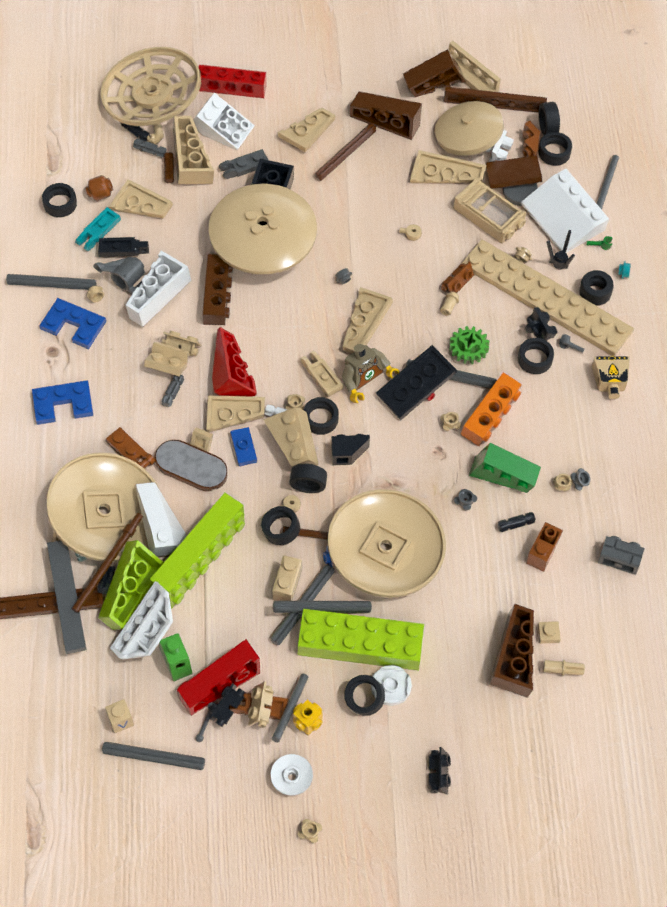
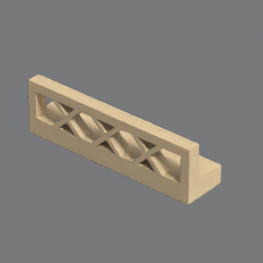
[449,41,501,92]

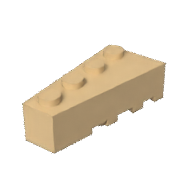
[173,116,215,184]

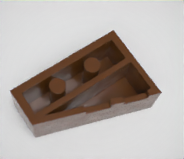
[403,49,466,97]

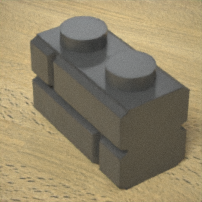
[598,536,645,575]

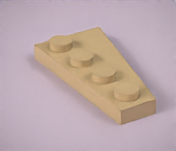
[410,150,486,183]
[343,287,393,353]

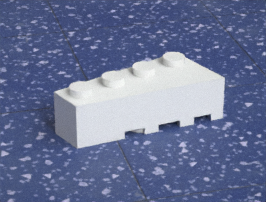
[126,250,191,327]

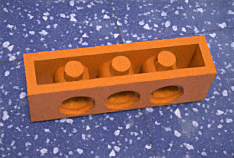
[461,372,522,446]

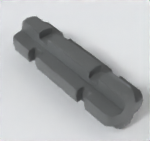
[133,138,167,158]
[161,375,184,407]

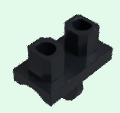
[525,307,558,341]

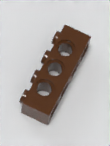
[203,254,233,325]

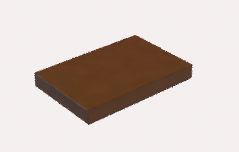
[485,155,542,189]

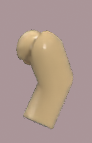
[147,123,164,144]

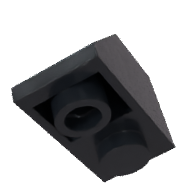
[331,434,370,466]

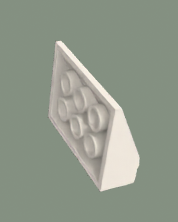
[521,169,609,253]

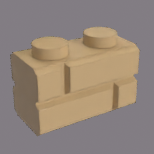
[272,556,302,601]

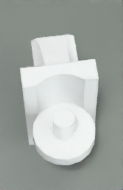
[486,130,514,162]

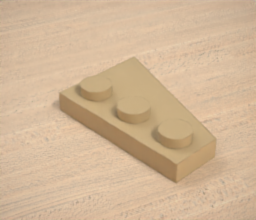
[109,179,173,219]
[206,395,265,432]

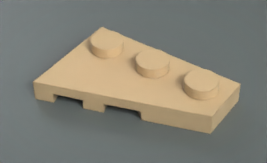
[278,107,336,152]

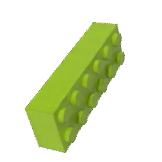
[150,492,245,609]
[298,609,424,671]

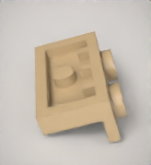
[144,342,189,376]

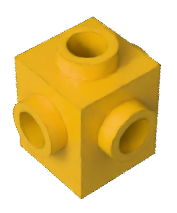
[293,699,323,736]

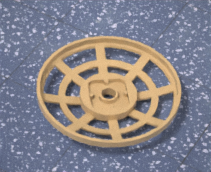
[101,47,201,126]

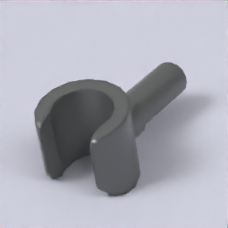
[559,334,584,353]

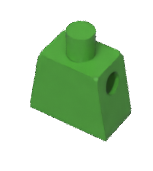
[159,633,193,681]

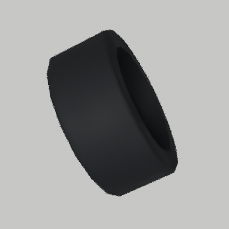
[539,102,560,135]
[538,132,573,166]
[42,183,77,218]
[518,338,554,374]
[303,397,339,435]
[289,464,327,493]
[261,506,300,545]
[344,675,385,716]

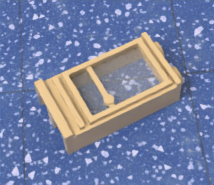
[453,177,526,244]

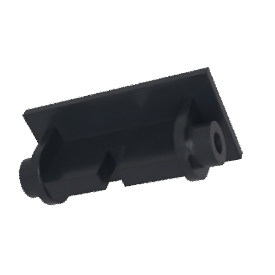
[209,683,246,727]
[429,747,451,794]

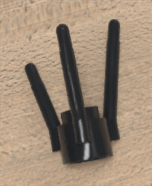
[547,230,575,269]

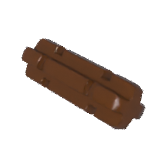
[164,152,174,183]

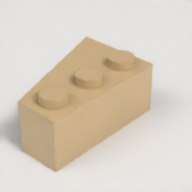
[263,407,319,467]

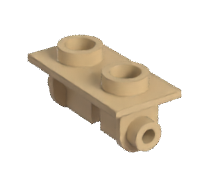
[162,331,202,357]
[248,681,274,728]

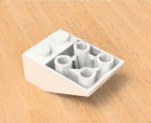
[193,93,255,150]

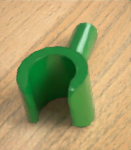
[587,236,613,250]

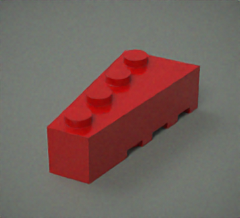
[177,639,261,716]

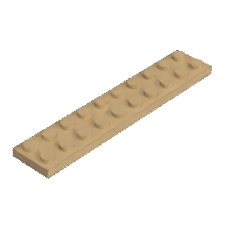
[462,239,634,356]

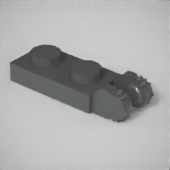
[218,149,268,179]

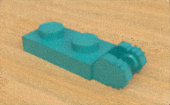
[75,207,121,251]

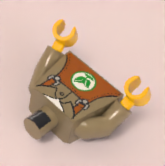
[342,344,400,403]

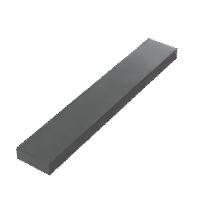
[47,540,87,654]

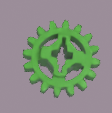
[449,326,490,364]

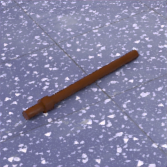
[72,513,143,613]

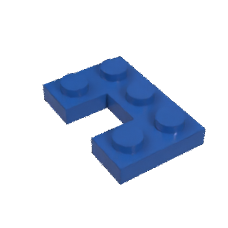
[39,298,107,350]
[32,380,94,425]

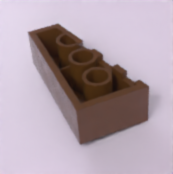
[350,91,422,140]
[489,604,534,698]

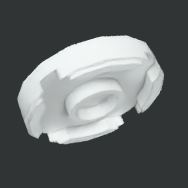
[371,665,412,706]

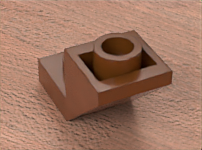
[522,121,540,157]

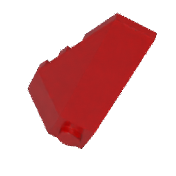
[212,327,257,397]

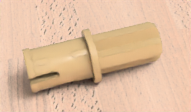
[543,660,585,676]

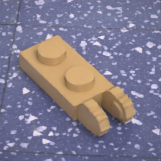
[300,351,343,397]

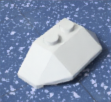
[110,581,173,660]

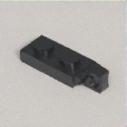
[98,237,149,257]

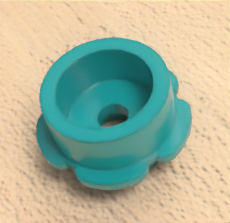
[618,261,631,279]

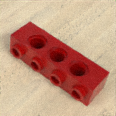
[196,65,267,99]

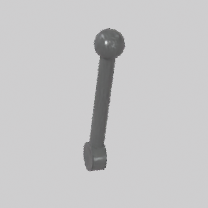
[195,702,215,742]

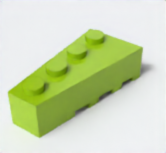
[98,540,164,630]

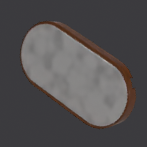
[155,440,228,491]

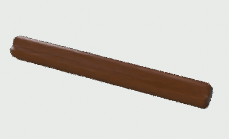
[315,123,376,181]

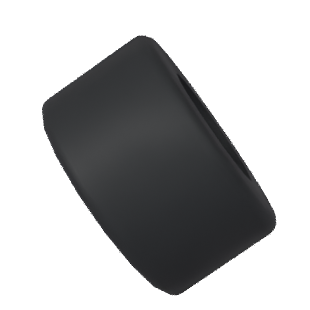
[579,270,614,306]

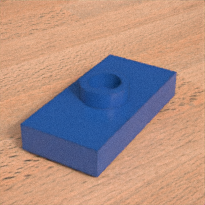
[230,427,257,466]

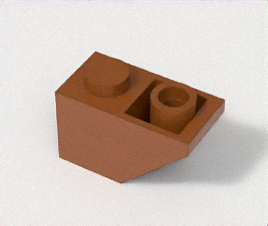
[526,522,563,572]

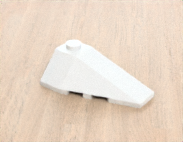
[135,482,186,556]

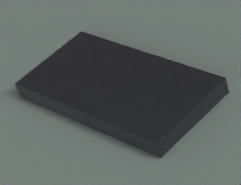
[376,345,457,420]

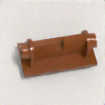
[441,262,474,293]

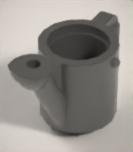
[93,257,145,295]

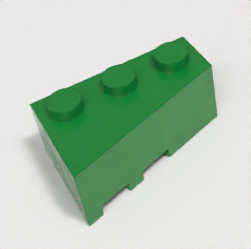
[469,443,541,493]

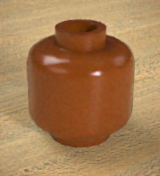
[86,175,113,201]

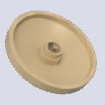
[435,101,504,156]

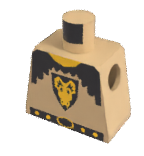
[592,356,630,399]

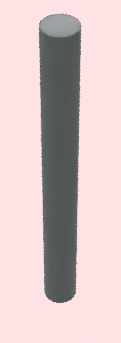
[597,155,619,210]
[272,674,309,743]

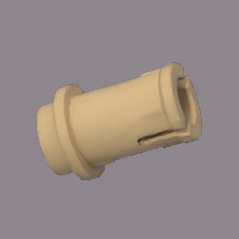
[440,292,459,316]

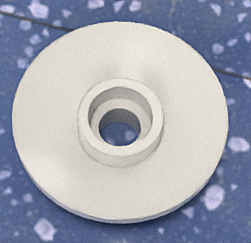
[271,754,313,796]

